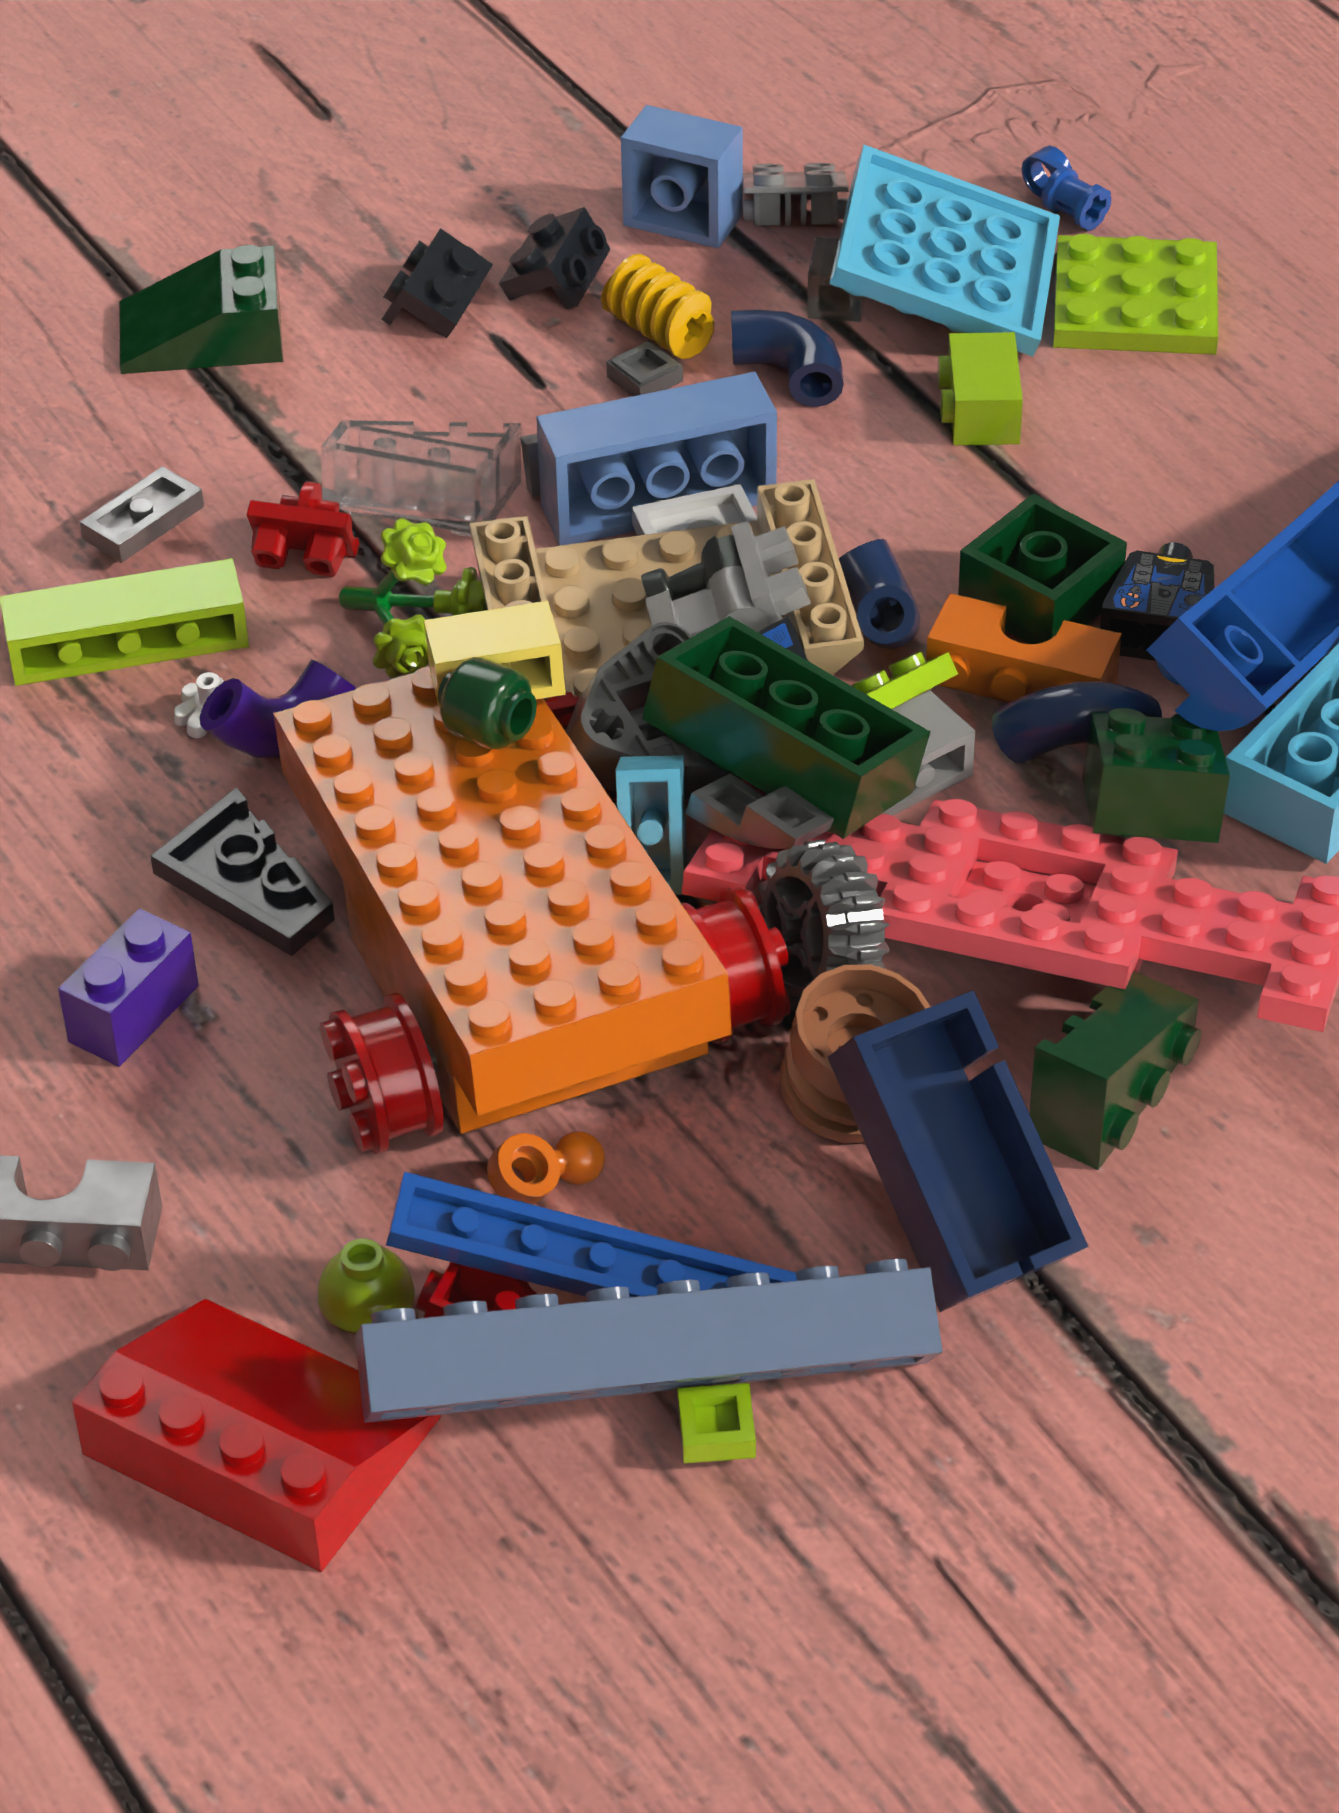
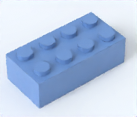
[536,372,777,545]

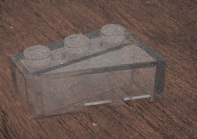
[321,420,521,536]

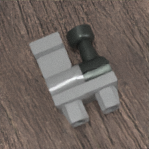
[641,520,811,637]

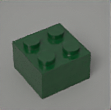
[958,493,1127,644]
[1082,708,1230,843]

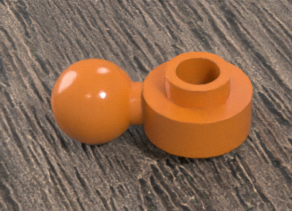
[487,1131,605,1205]

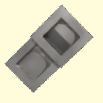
[686,773,834,849]

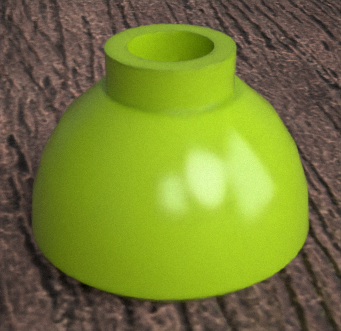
[318,1238,415,1333]

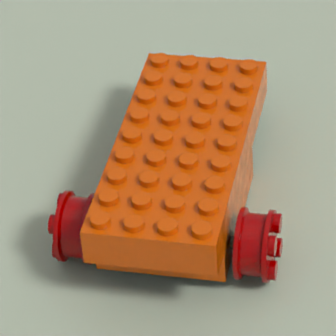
[273,666,791,1154]

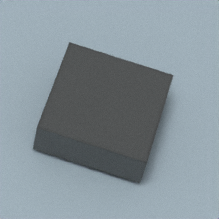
[606,341,683,396]

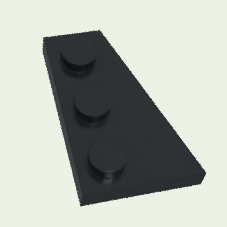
[151,787,335,956]

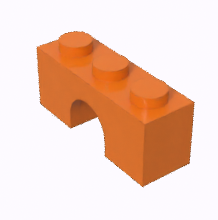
[926,593,1121,703]

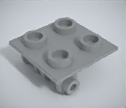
[743,163,849,226]

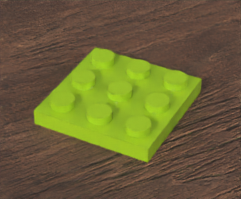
[1053,234,1218,355]

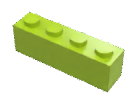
[0,558,249,686]

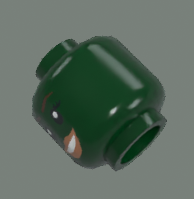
[438,657,537,750]

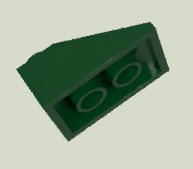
[119,245,283,374]

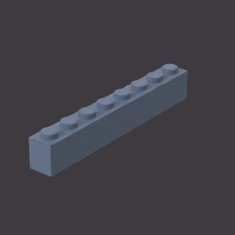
[355,1259,943,1423]

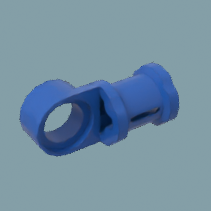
[1021,145,1112,231]

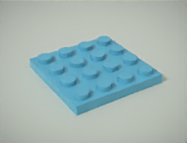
[829,145,1060,357]

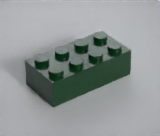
[642,616,931,839]

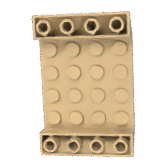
[470,479,864,701]

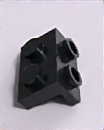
[498,207,610,309]
[381,228,493,338]

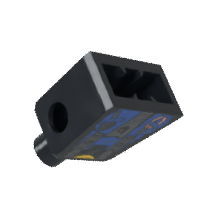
[1100,542,1215,661]

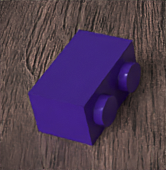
[58,908,199,1067]

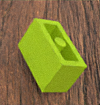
[937,332,1023,445]

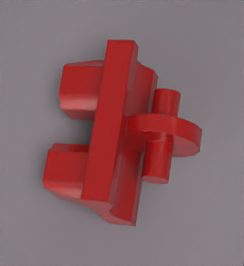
[246,482,360,577]

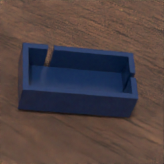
[827,990,1089,1312]

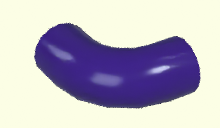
[199,659,356,758]

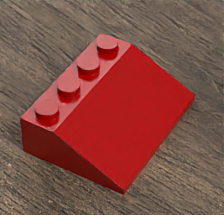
[72,1298,441,1573]

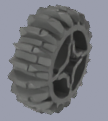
[759,840,890,1012]

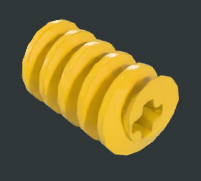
[601,253,715,359]

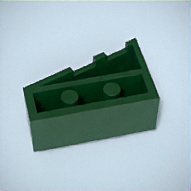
[1029,971,1202,1170]

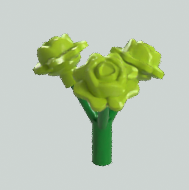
[339,518,487,678]

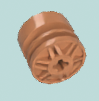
[779,964,931,1143]

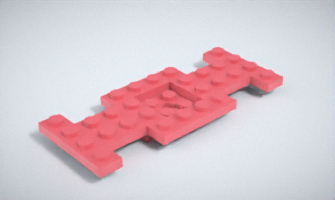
[682,780,1339,1032]

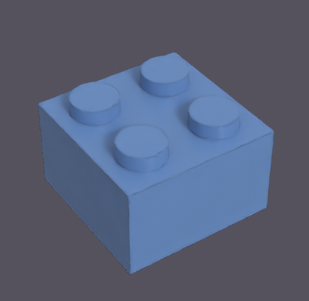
[621,105,743,249]

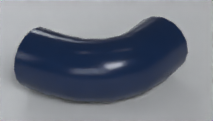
[731,309,844,407]
[839,539,920,649]
[992,681,1162,764]

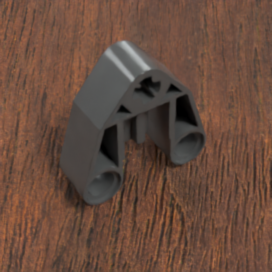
[565,622,742,799]

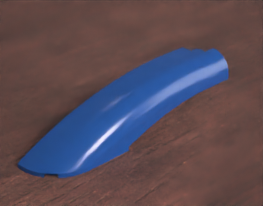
[1147,481,1339,731]

